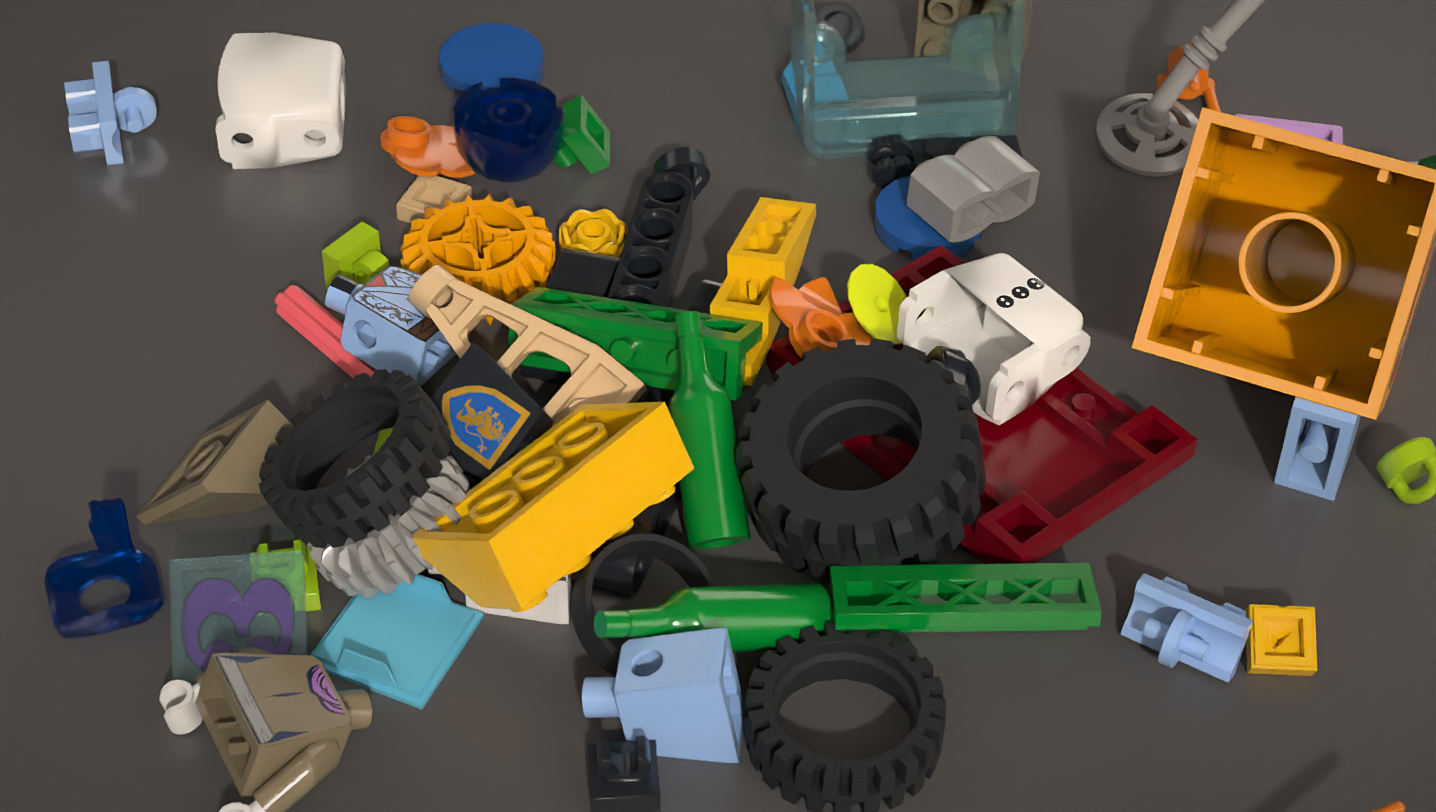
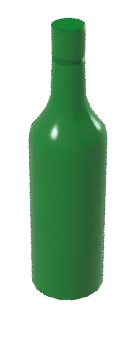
[669,311,751,550]
[594,583,833,652]

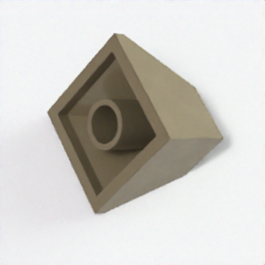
[136,400,294,525]

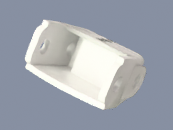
[216,33,346,169]
[896,253,1090,426]

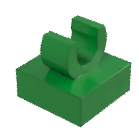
[548,95,610,175]

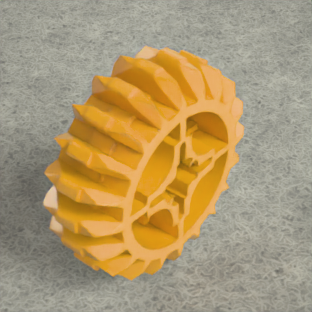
[401,194,556,326]

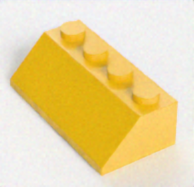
[412,402,694,612]

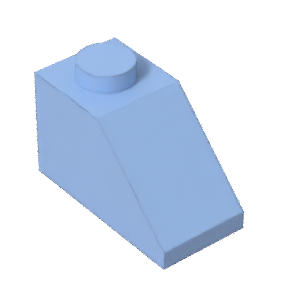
[1274,397,1361,501]

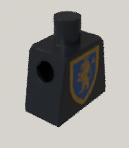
[431,342,554,482]

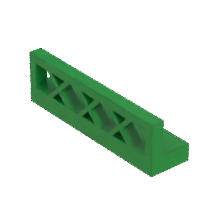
[508,287,763,401]
[829,563,1102,633]

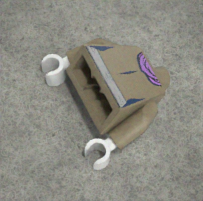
[159,647,372,812]

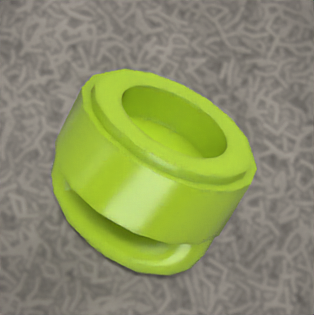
[1376,437,1436,504]

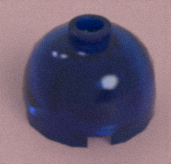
[453,77,564,183]

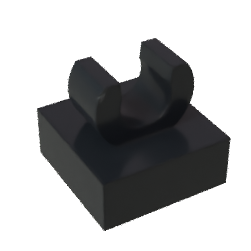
[588,736,660,812]

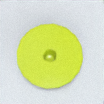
[847,264,907,345]

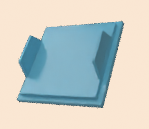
[311,574,484,710]

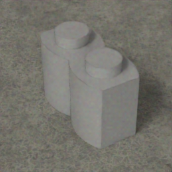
[907,136,1040,242]

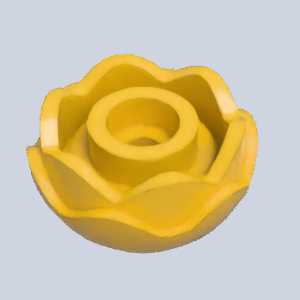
[559,209,628,258]

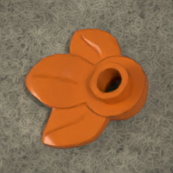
[380,116,483,178]
[769,277,874,359]

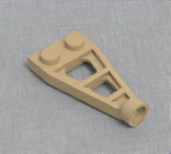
[408,265,647,428]

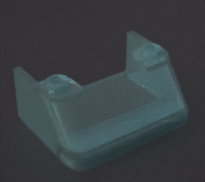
[791,0,1025,160]

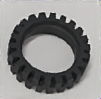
[259,369,451,548]
[745,623,946,812]

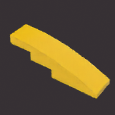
[710,197,816,386]

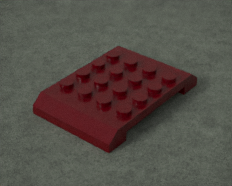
[766,245,1198,564]

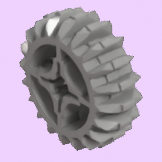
[307,454,471,599]

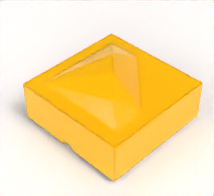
[1245,604,1317,676]

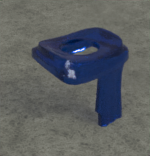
[45,498,164,638]

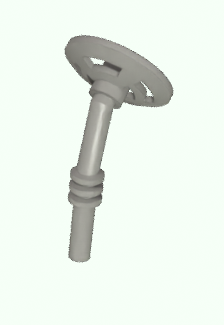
[1096,0,1265,177]

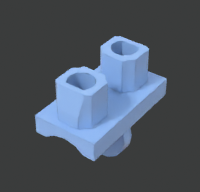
[64,61,157,166]
[1120,573,1253,683]

